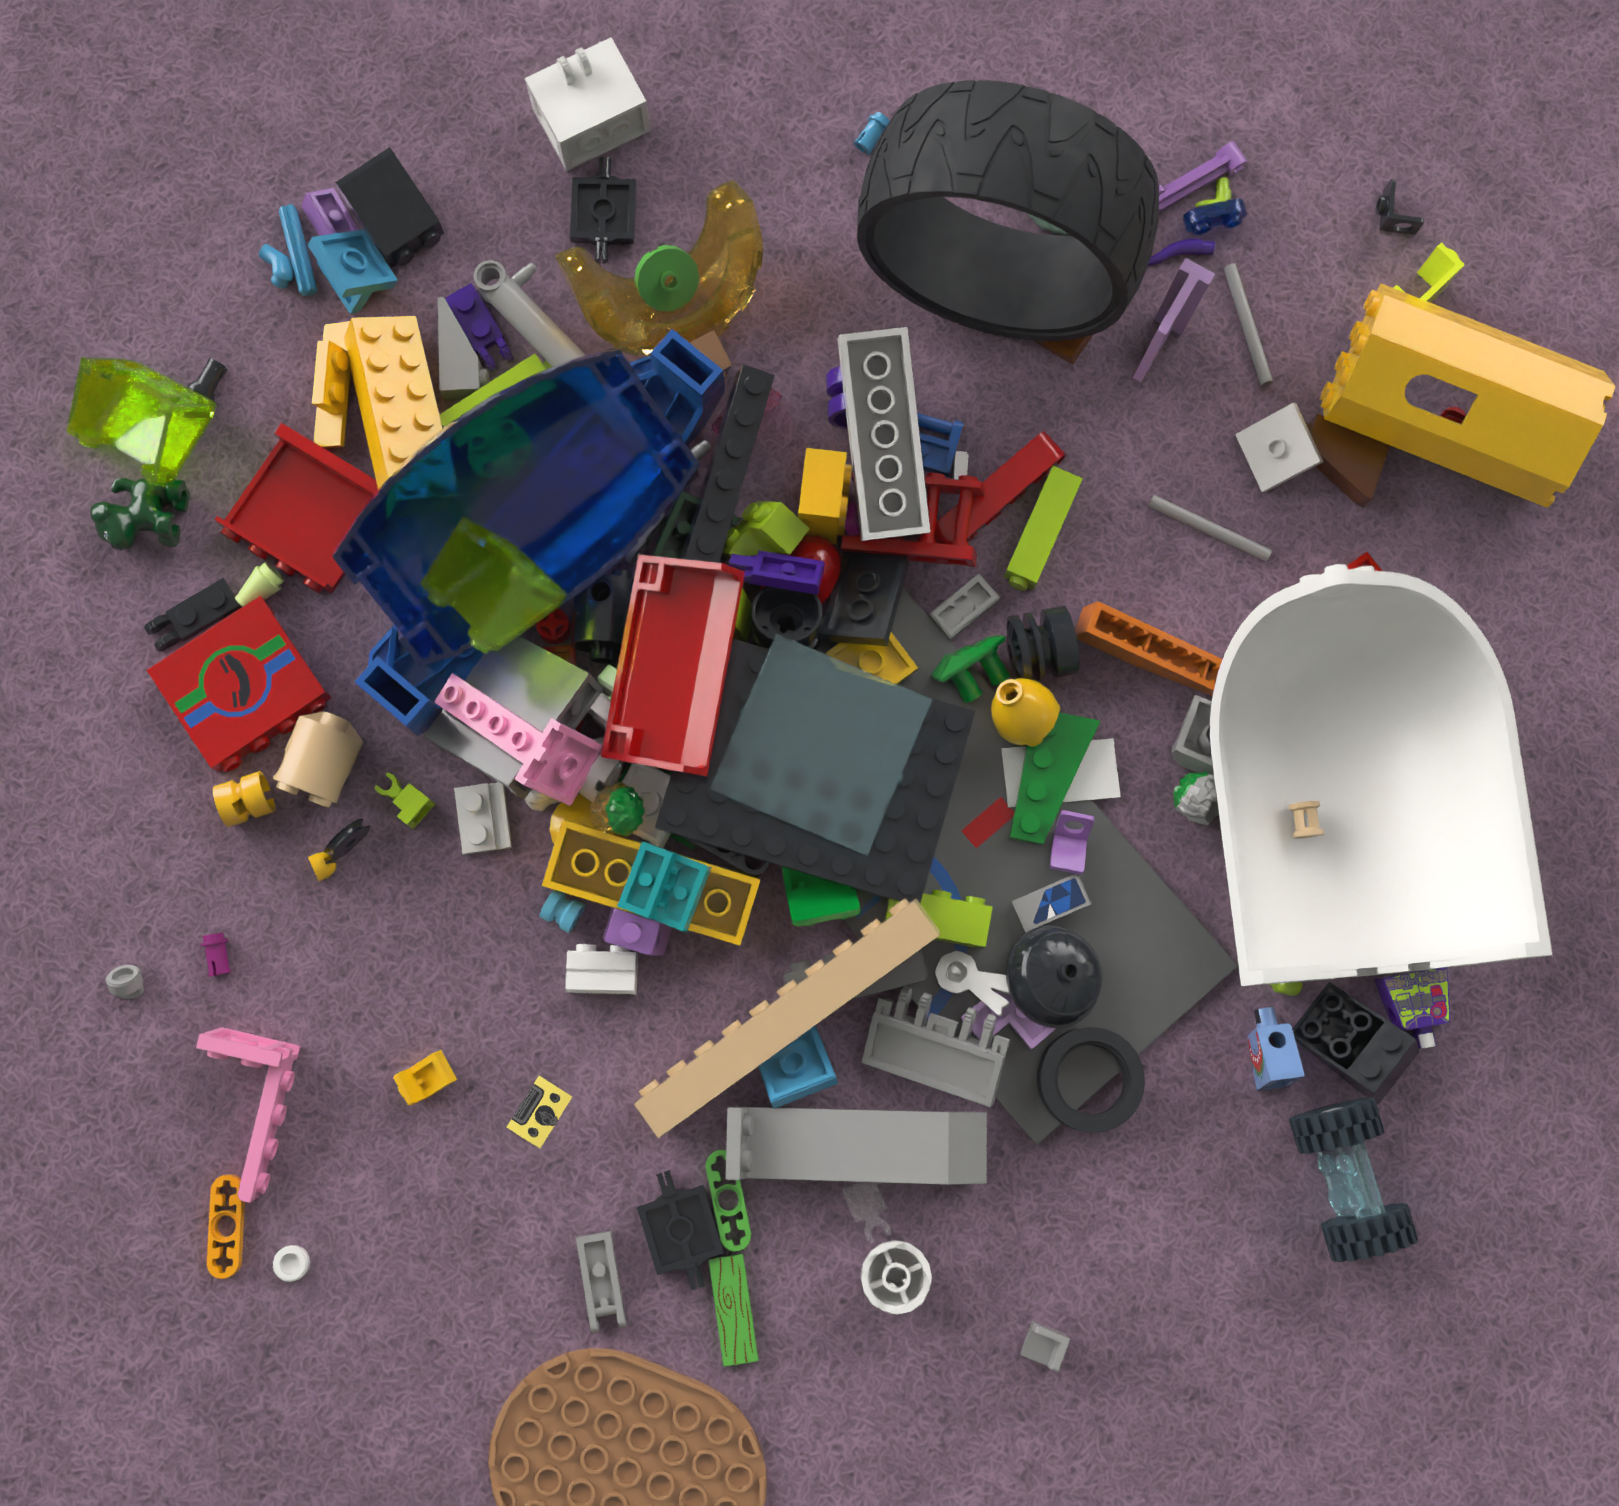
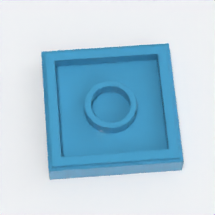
[758,1025,838,1109]

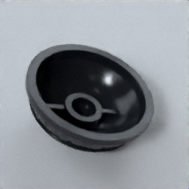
[1006,925,1102,1028]

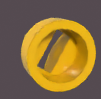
[308,852,337,881]

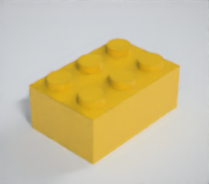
[798,448,852,544]

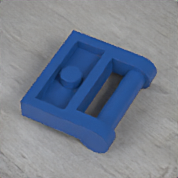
[917,413,964,477]

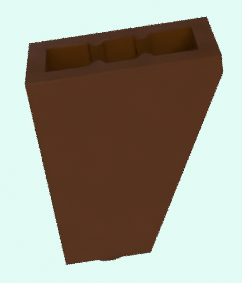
[1305,414,1390,507]

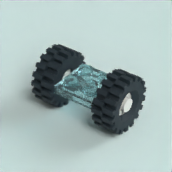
[1289,1097,1419,1262]

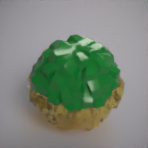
[590,782,645,837]

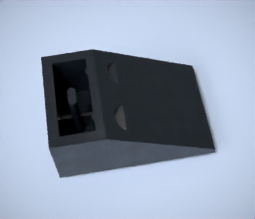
[1292,982,1419,1105]

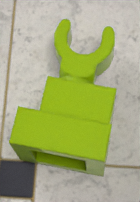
[375,773,435,829]

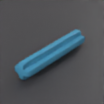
[279,204,318,296]

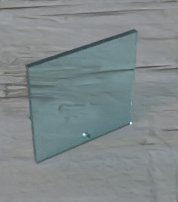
[710,634,932,856]

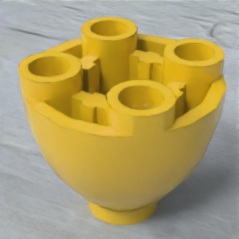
[991,678,1060,747]

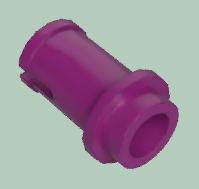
[200,932,231,977]

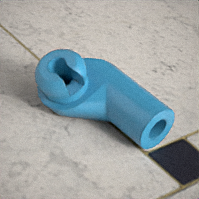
[259,244,293,289]

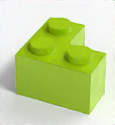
[721,501,810,562]

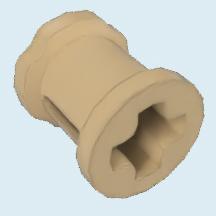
[1288,801,1324,839]

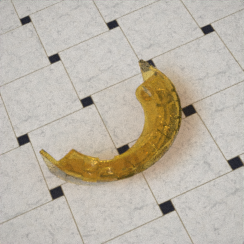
[554,179,763,357]

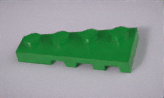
[1009,712,1100,845]

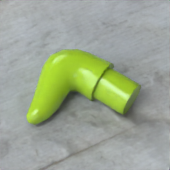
[1195,177,1231,213]

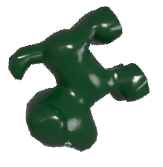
[90,478,190,551]

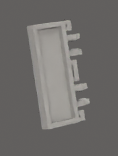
[861,986,1010,1107]

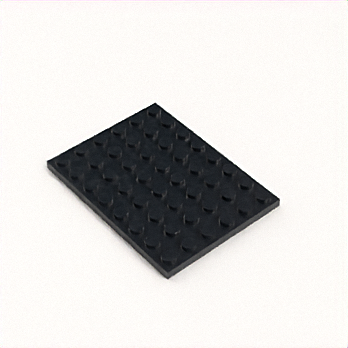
[655,639,975,903]

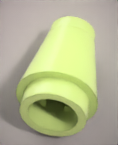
[235,562,285,607]

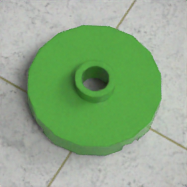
[634,245,699,312]

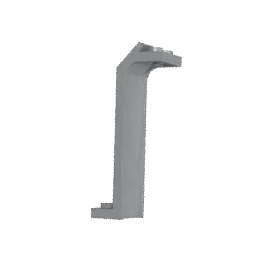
[726,1107,987,1185]

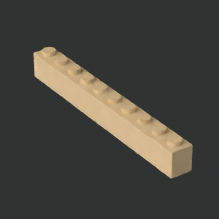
[634,898,941,1138]

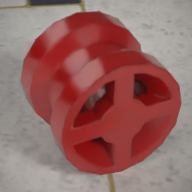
[536,607,571,644]

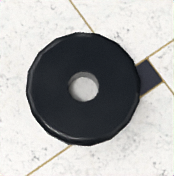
[324,818,371,861]

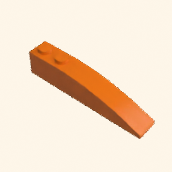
[1075,601,1223,696]

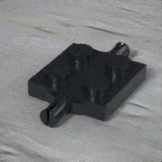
[570,156,637,264]
[637,1170,724,1290]

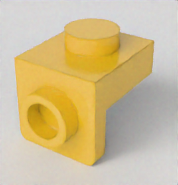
[393,1050,457,1106]

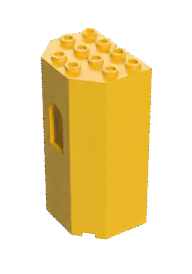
[1320,283,1615,508]

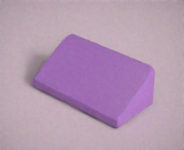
[301,188,359,236]

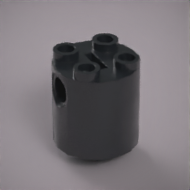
[571,569,634,664]

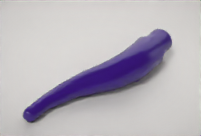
[1148,239,1215,266]

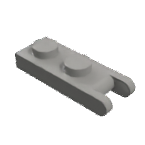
[576,1231,627,1333]

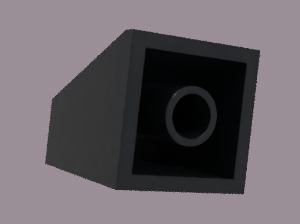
[335,147,445,268]

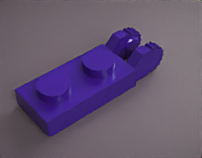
[445,283,514,373]

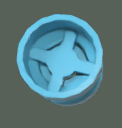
[539,890,586,933]

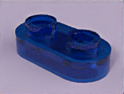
[1182,199,1247,235]

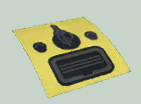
[507,1076,572,1148]

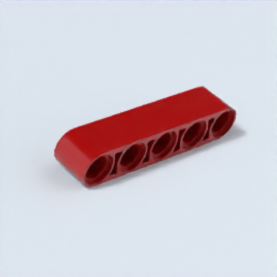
[934,431,1066,544]

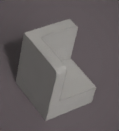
[1020,1320,1070,1373]

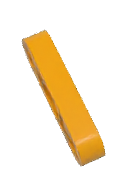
[207,1174,245,1279]

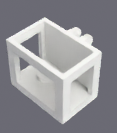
[525,37,651,171]

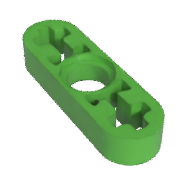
[706,1149,751,1251]

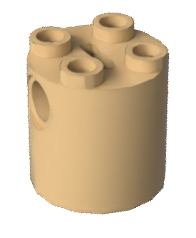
[273,711,363,808]

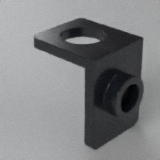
[1376,179,1424,235]

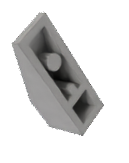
[438,297,489,401]

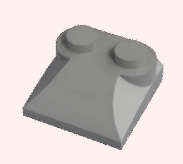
[1171,695,1214,775]

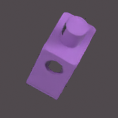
[603,907,673,956]

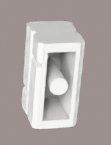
[565,944,638,995]

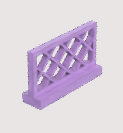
[1133,258,1215,382]

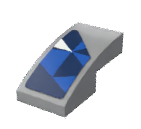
[1012,874,1092,932]

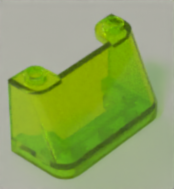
[66,357,217,486]
[420,516,567,654]

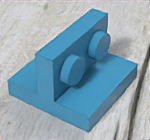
[308,229,398,314]

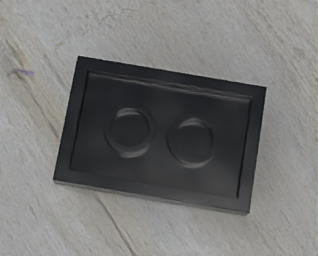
[820,552,909,646]

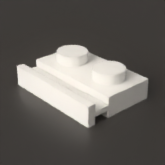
[454,782,512,855]

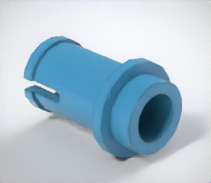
[853,112,890,156]

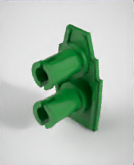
[930,635,1011,703]

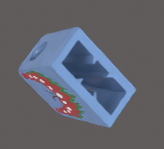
[1247,1007,1305,1091]

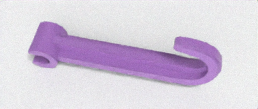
[1159,141,1248,212]

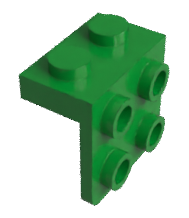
[781,867,861,926]

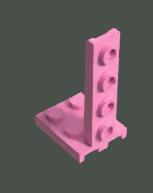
[434,673,603,806]
[196,1027,301,1203]

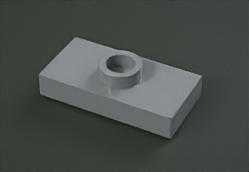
[929,574,1000,640]

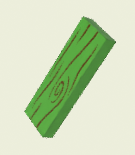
[708,1253,758,1367]

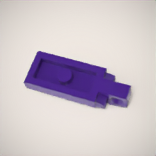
[729,551,825,595]

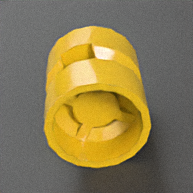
[213,771,276,827]

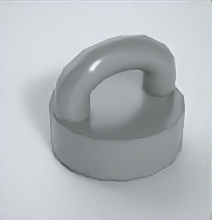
[105,965,144,999]

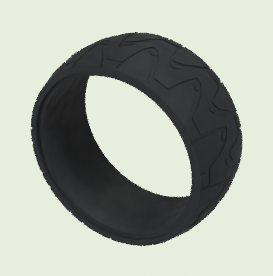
[857,80,1159,341]

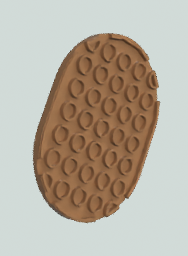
[488,1348,767,1506]

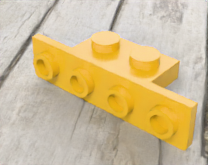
[312,321,351,449]

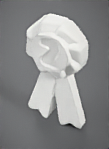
[935,951,1010,1016]

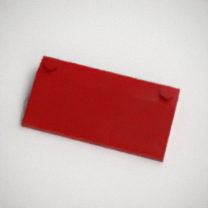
[601,555,745,777]

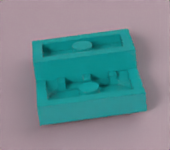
[617,841,712,932]

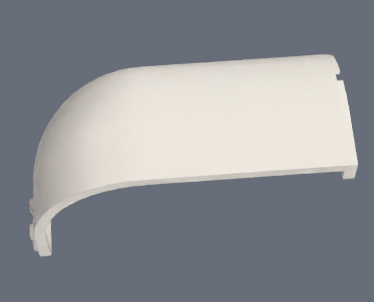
[1210,564,1552,986]

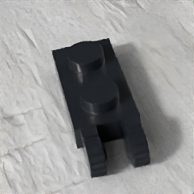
[144,578,242,652]

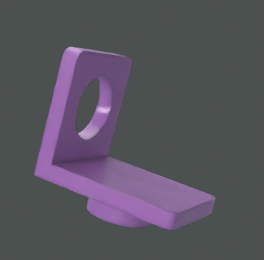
[1050,810,1094,875]

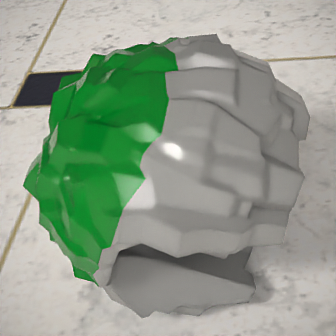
[1173,772,1219,825]

